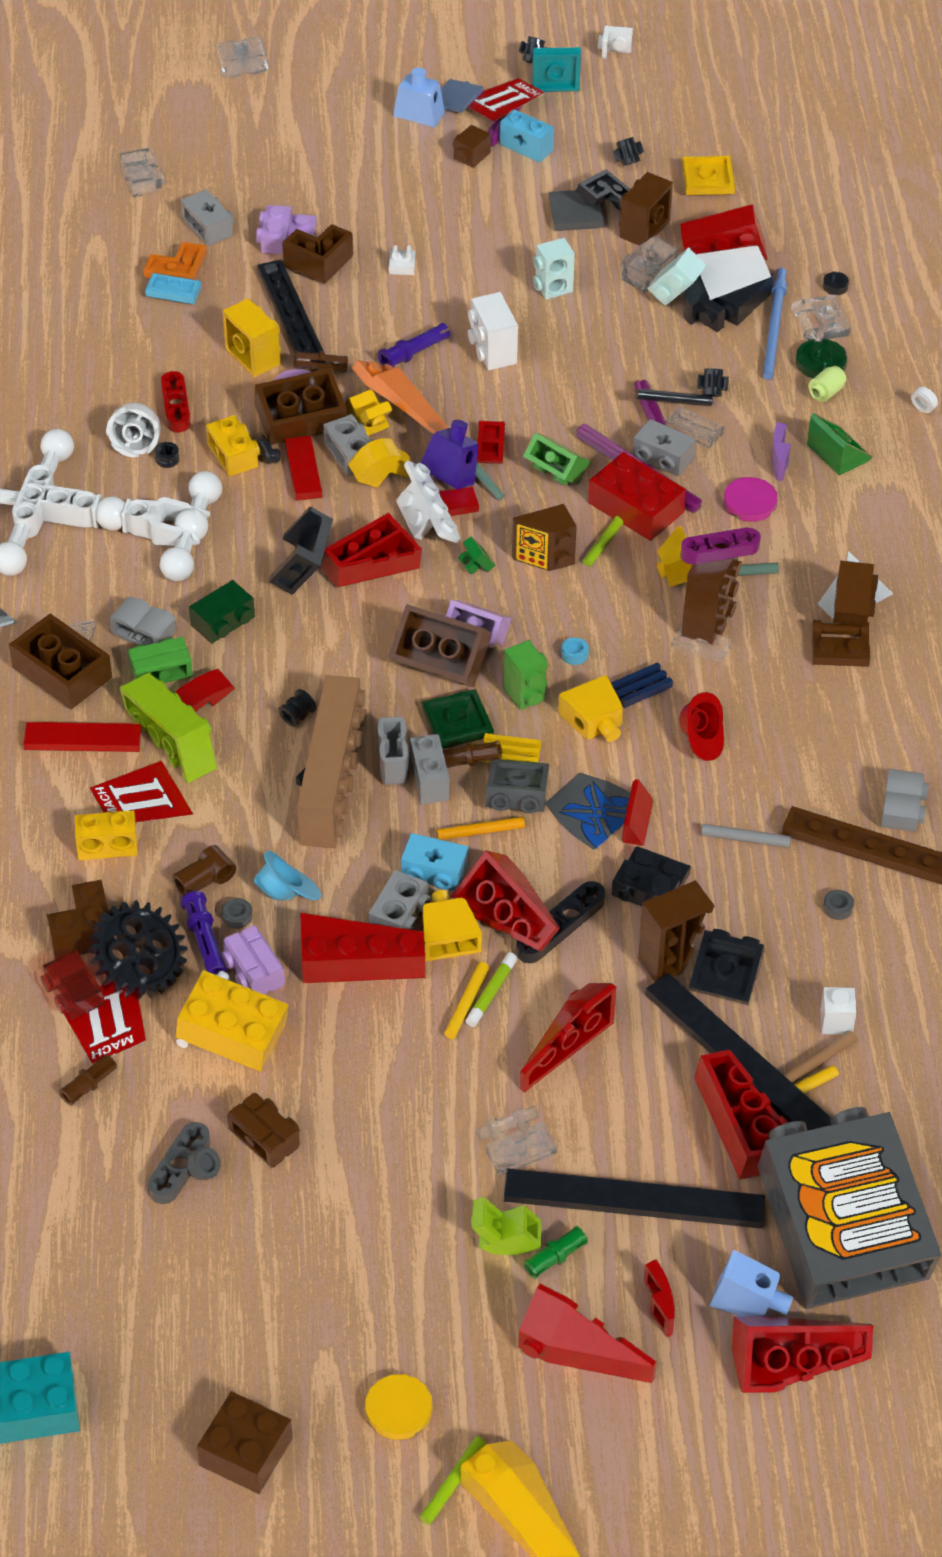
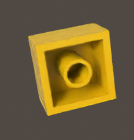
[223,298,281,377]

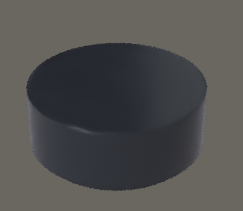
[823,272,849,295]

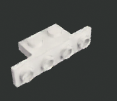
[396,460,461,543]

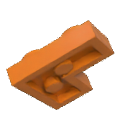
[144,241,207,280]

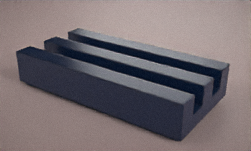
[611,662,673,708]

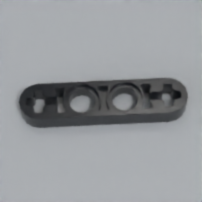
[516,881,605,963]

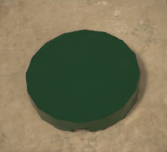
[795,339,847,378]

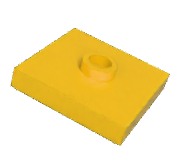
[681,156,735,195]

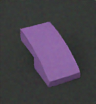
[772,422,791,481]

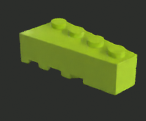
[120,673,217,783]

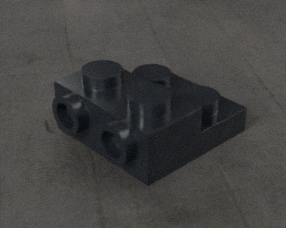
[612,846,691,906]
[689,929,765,1005]

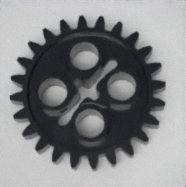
[88,900,188,999]

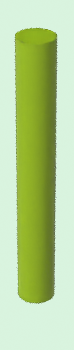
[582,516,623,567]
[419,1436,487,1525]

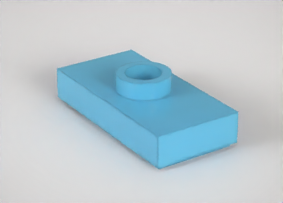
[145,273,202,304]

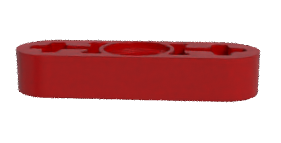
[161,371,191,433]

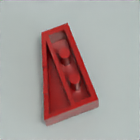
[321,512,422,588]

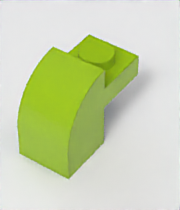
[471,1197,542,1255]

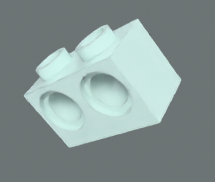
[533,238,575,300]

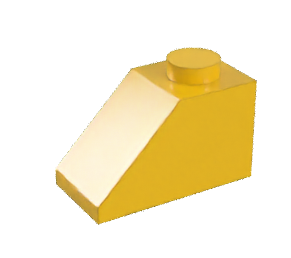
[656,526,693,587]

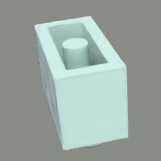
[647,248,706,306]

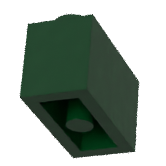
[189,580,255,644]

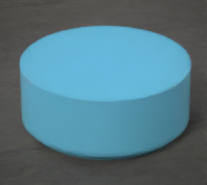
[561,638,589,665]

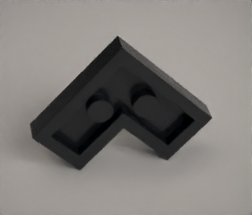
[575,169,630,211]

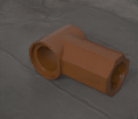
[172,845,237,896]

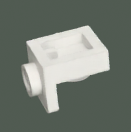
[598,26,633,59]

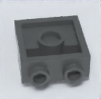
[485,759,550,814]

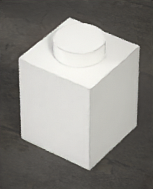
[820,987,856,1035]

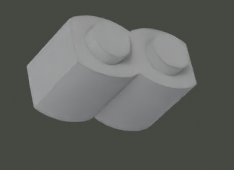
[110,597,176,645]
[378,717,409,785]
[881,769,929,832]

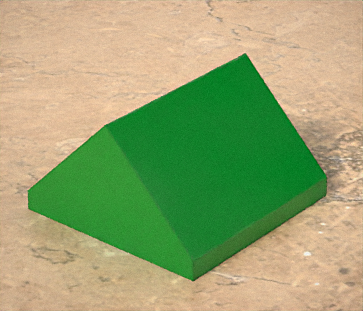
[807,413,872,476]

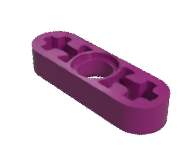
[680,527,761,564]

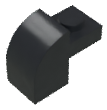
[683,276,726,332]

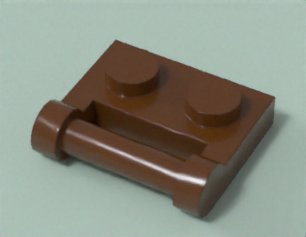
[812,620,870,667]

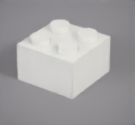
[468,292,518,371]

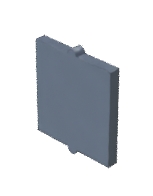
[441,79,484,113]

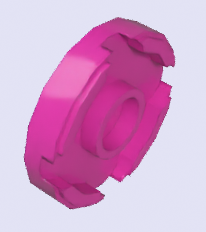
[724,477,777,522]

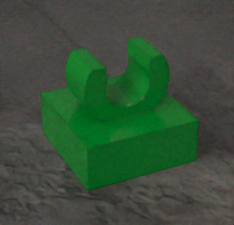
[458,536,496,574]

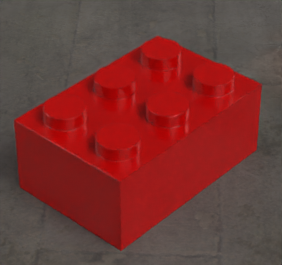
[588,451,686,541]

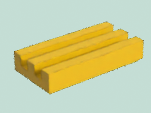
[483,733,542,763]

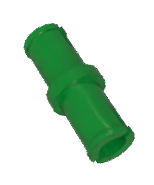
[523,1226,588,1279]

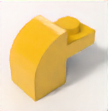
[345,389,392,436]
[348,438,410,488]

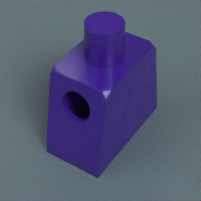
[421,420,478,490]

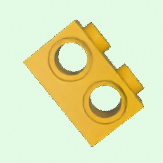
[75,810,138,860]

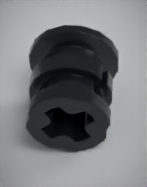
[278,689,317,727]

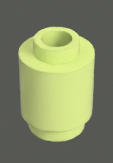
[808,366,846,402]

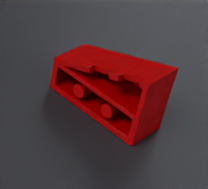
[680,204,768,260]

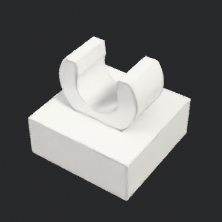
[389,245,415,275]

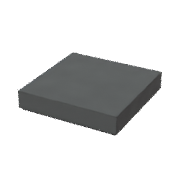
[549,190,604,231]

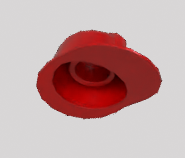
[679,692,724,761]

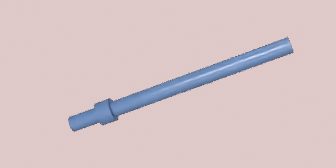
[763,268,787,380]

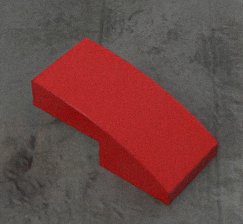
[477,421,505,464]
[175,668,235,713]
[644,1259,675,1338]

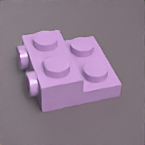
[257,205,317,254]

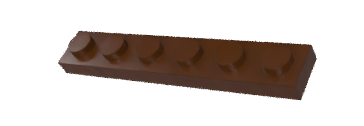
[782,806,942,884]

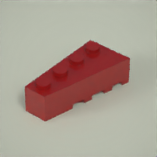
[300,912,425,983]
[694,1050,788,1180]

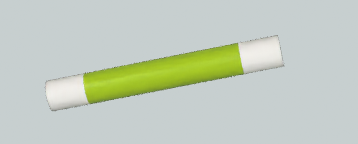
[465,952,518,1027]

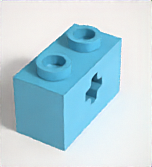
[500,109,554,163]
[401,833,469,891]

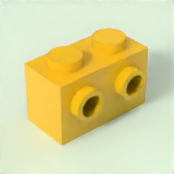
[206,415,260,477]

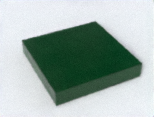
[422,689,494,749]

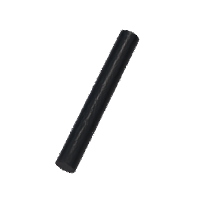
[635,389,713,406]

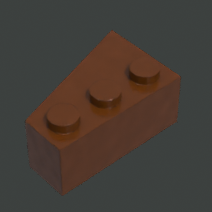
[638,880,715,982]

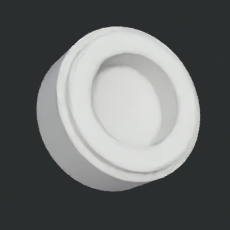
[911,387,938,413]

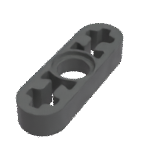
[148,1122,210,1204]

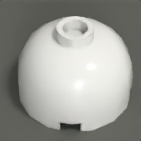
[106,402,161,457]

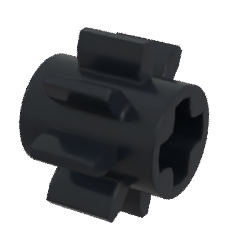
[518,36,547,64]
[612,137,644,166]
[697,368,729,397]

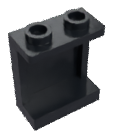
[269,507,333,595]

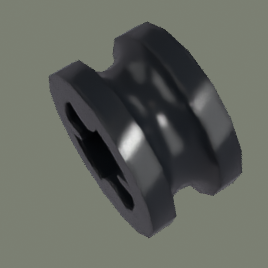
[155,442,180,468]

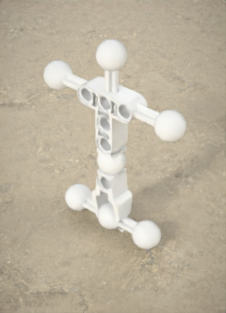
[0,429,223,582]

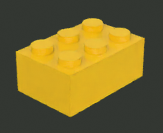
[176,970,289,1072]

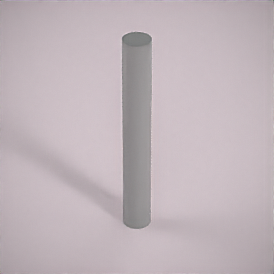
[701,824,791,848]

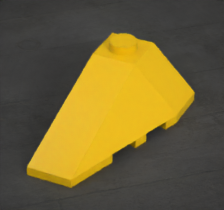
[461,1440,580,1557]

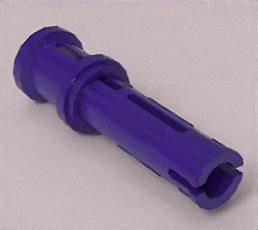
[377,323,450,368]
[180,891,226,975]

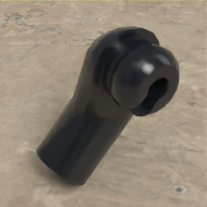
[253,433,281,464]

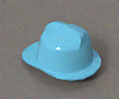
[254,851,321,901]

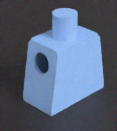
[393,68,445,127]
[709,1250,793,1316]

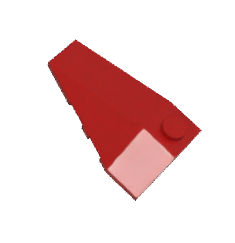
[451,850,560,951]
[520,983,616,1093]
[518,1283,657,1383]
[731,1316,874,1393]

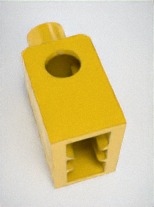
[558,675,623,742]
[423,890,482,962]

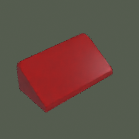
[622,779,653,846]

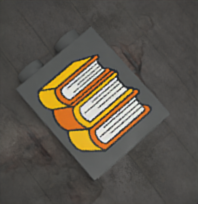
[758,1107,942,1309]

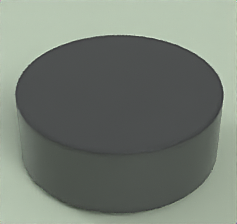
[823,890,854,920]
[222,898,252,929]
[187,1147,220,1180]

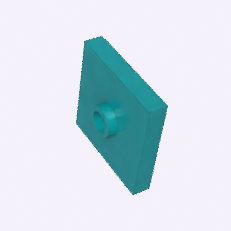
[532,47,581,92]

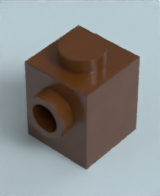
[453,125,491,168]

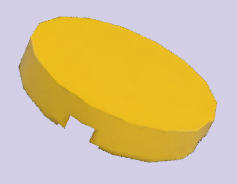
[365,1374,433,1440]

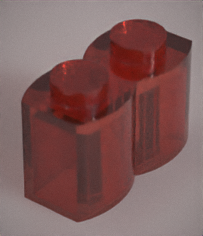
[40,949,105,1020]

